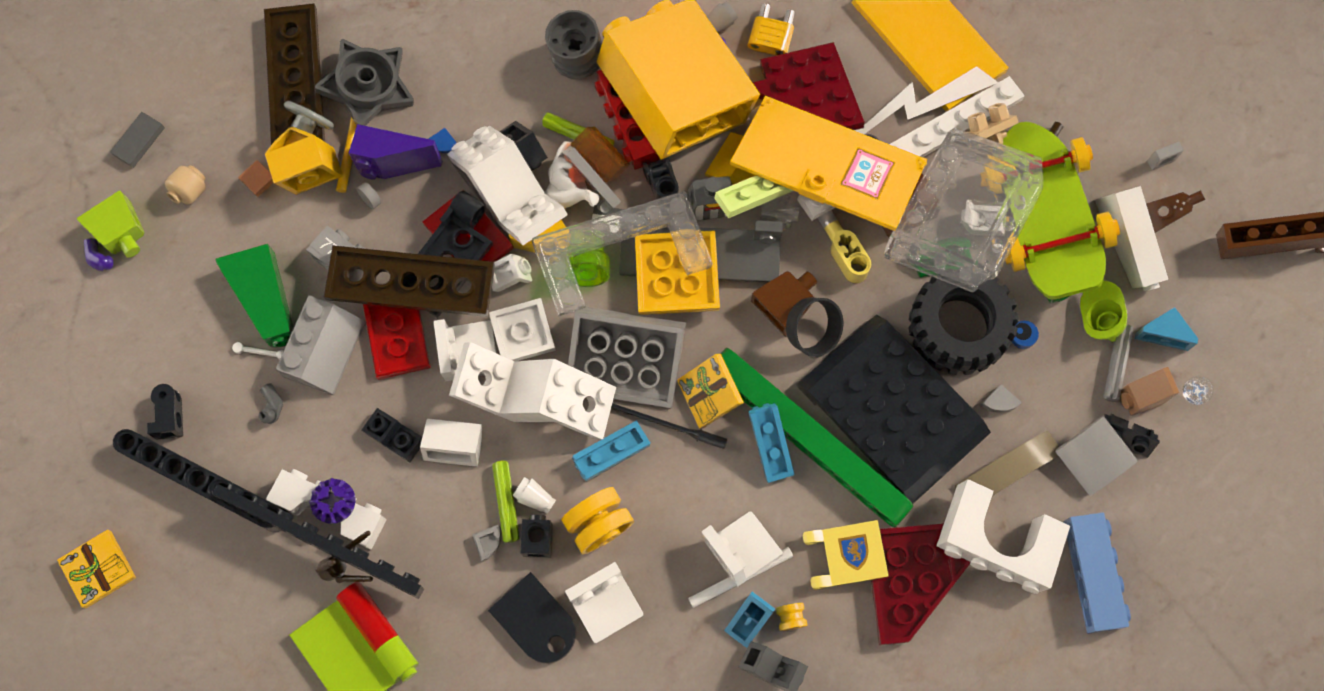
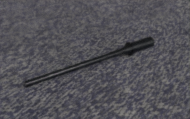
[611,403,728,449]

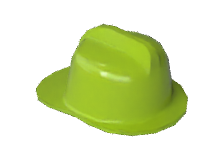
[1080,281,1128,342]

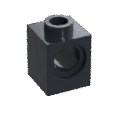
[520,515,553,558]

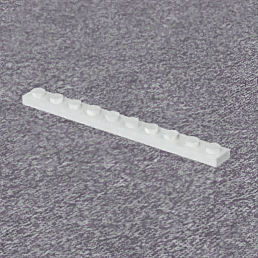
[797,76,1024,221]

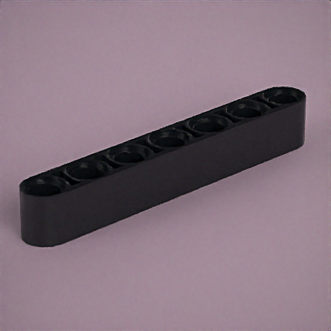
[113,429,284,532]

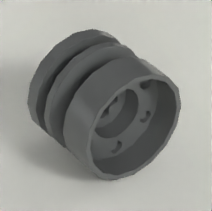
[545,10,602,79]

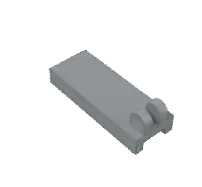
[562,146,621,213]

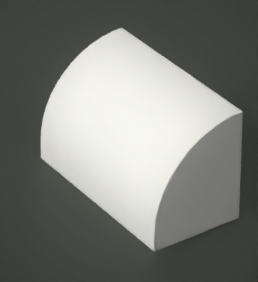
[420,419,482,467]

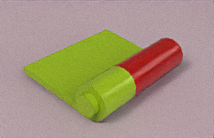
[289,582,419,691]

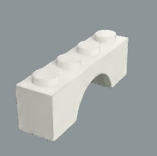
[266,469,387,550]

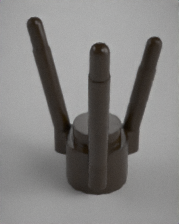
[315,531,373,583]

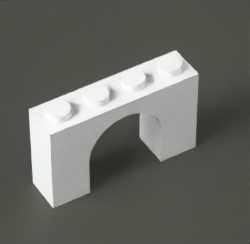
[937,480,1070,594]

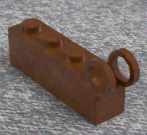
[1216,212,1324,259]

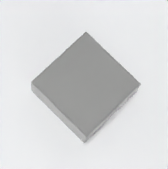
[1147,142,1184,170]

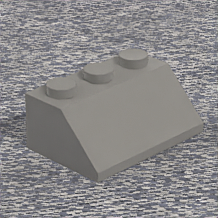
[276,296,365,395]

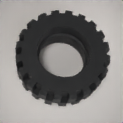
[908,266,1019,375]

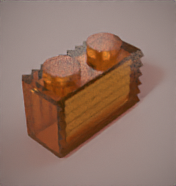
[571,126,630,182]

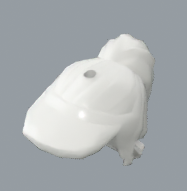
[545,141,599,208]

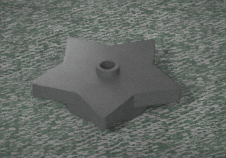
[315,39,414,126]

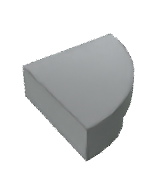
[981,384,1022,412]
[472,525,501,562]

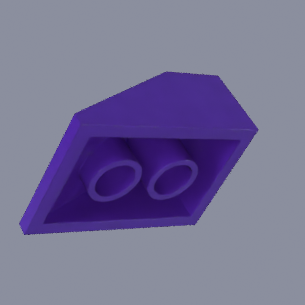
[349,124,443,180]

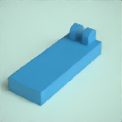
[748,403,794,483]
[572,420,651,482]

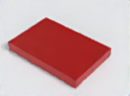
[422,194,514,262]
[363,304,431,380]

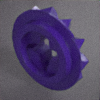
[309,478,356,524]

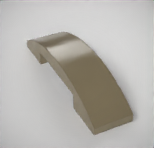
[955,430,1059,496]

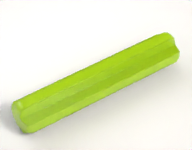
[542,113,615,154]
[492,461,519,543]

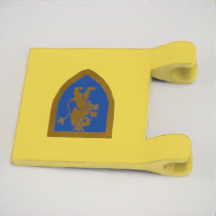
[802,520,889,590]

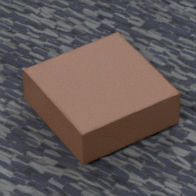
[238,160,274,197]

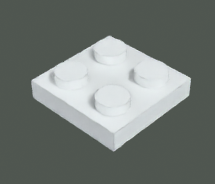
[489,298,556,361]

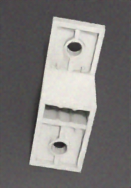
[447,126,568,245]
[449,342,616,439]

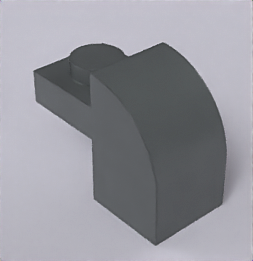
[739,641,808,691]

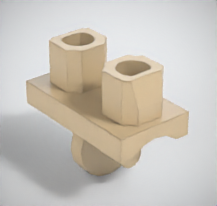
[964,103,1019,150]

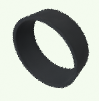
[786,297,844,357]

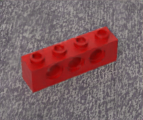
[594,70,660,170]

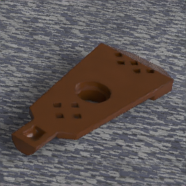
[1146,190,1205,233]

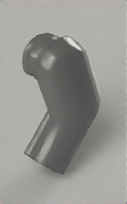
[259,383,283,424]

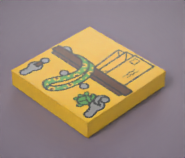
[677,354,744,428]
[57,529,136,609]

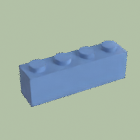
[1063,512,1131,634]

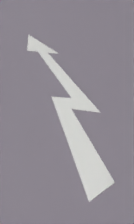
[854,66,999,134]

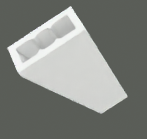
[1095,186,1168,291]

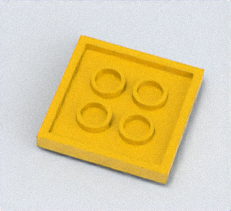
[635,231,720,315]

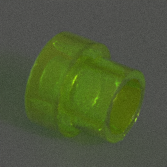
[564,233,610,287]

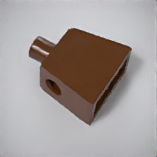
[751,271,817,337]

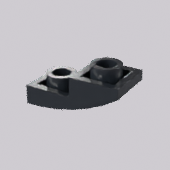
[361,408,422,463]

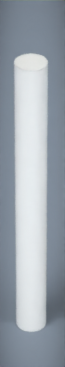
[688,547,793,608]

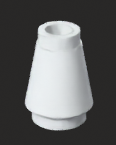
[513,477,556,514]

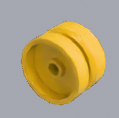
[561,487,634,555]

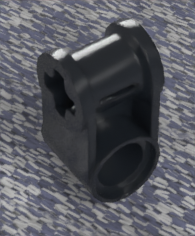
[642,157,679,208]

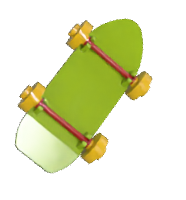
[979,122,1120,300]

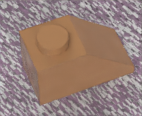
[1120,367,1180,416]

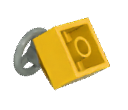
[265,101,343,195]

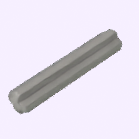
[1103,325,1133,402]

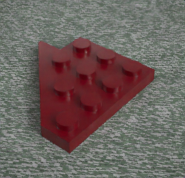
[752,42,865,130]
[871,523,971,645]

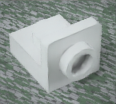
[492,253,532,292]

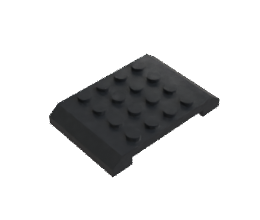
[797,314,991,504]

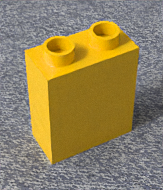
[596,0,760,160]

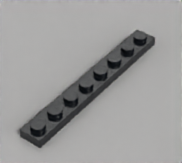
[212,484,424,599]

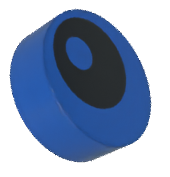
[1011,321,1039,349]

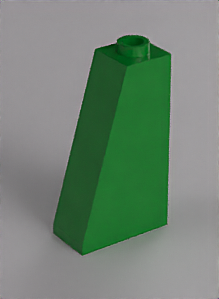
[216,243,294,347]

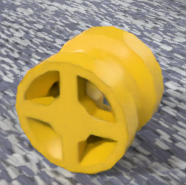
[775,603,808,631]

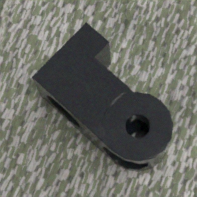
[147,384,183,440]

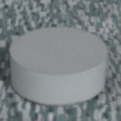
[356,183,381,209]

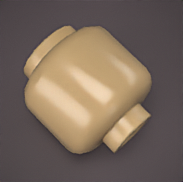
[165,165,206,204]

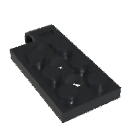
[403,190,493,319]

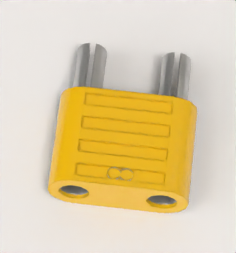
[747,4,795,55]

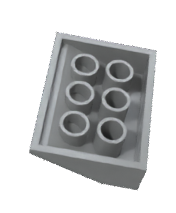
[568,306,686,408]

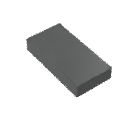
[110,112,165,168]

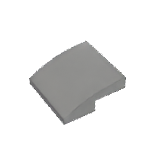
[1055,416,1138,496]

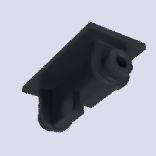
[1104,413,1160,458]

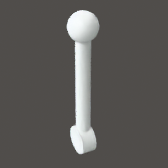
[232,342,284,360]

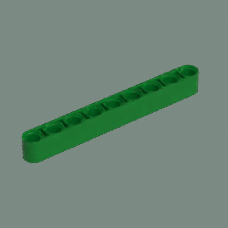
[720,348,914,528]

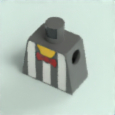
[685,176,737,222]

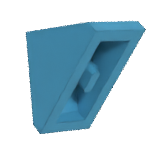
[1134,307,1198,351]
[724,592,775,648]

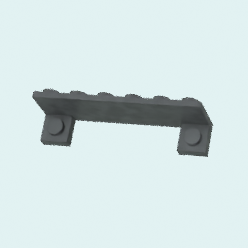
[619,214,783,283]

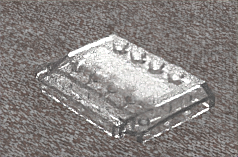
[884,127,1043,292]

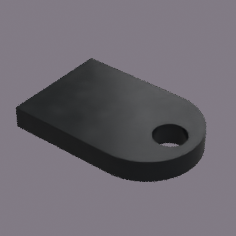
[488,572,576,663]

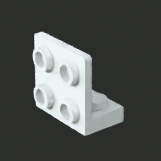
[434,319,496,382]
[701,512,783,587]
[565,562,643,643]

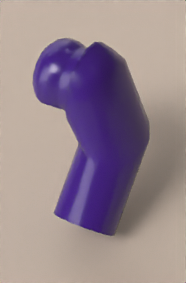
[84,238,113,271]

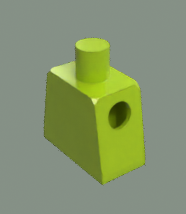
[76,190,145,258]

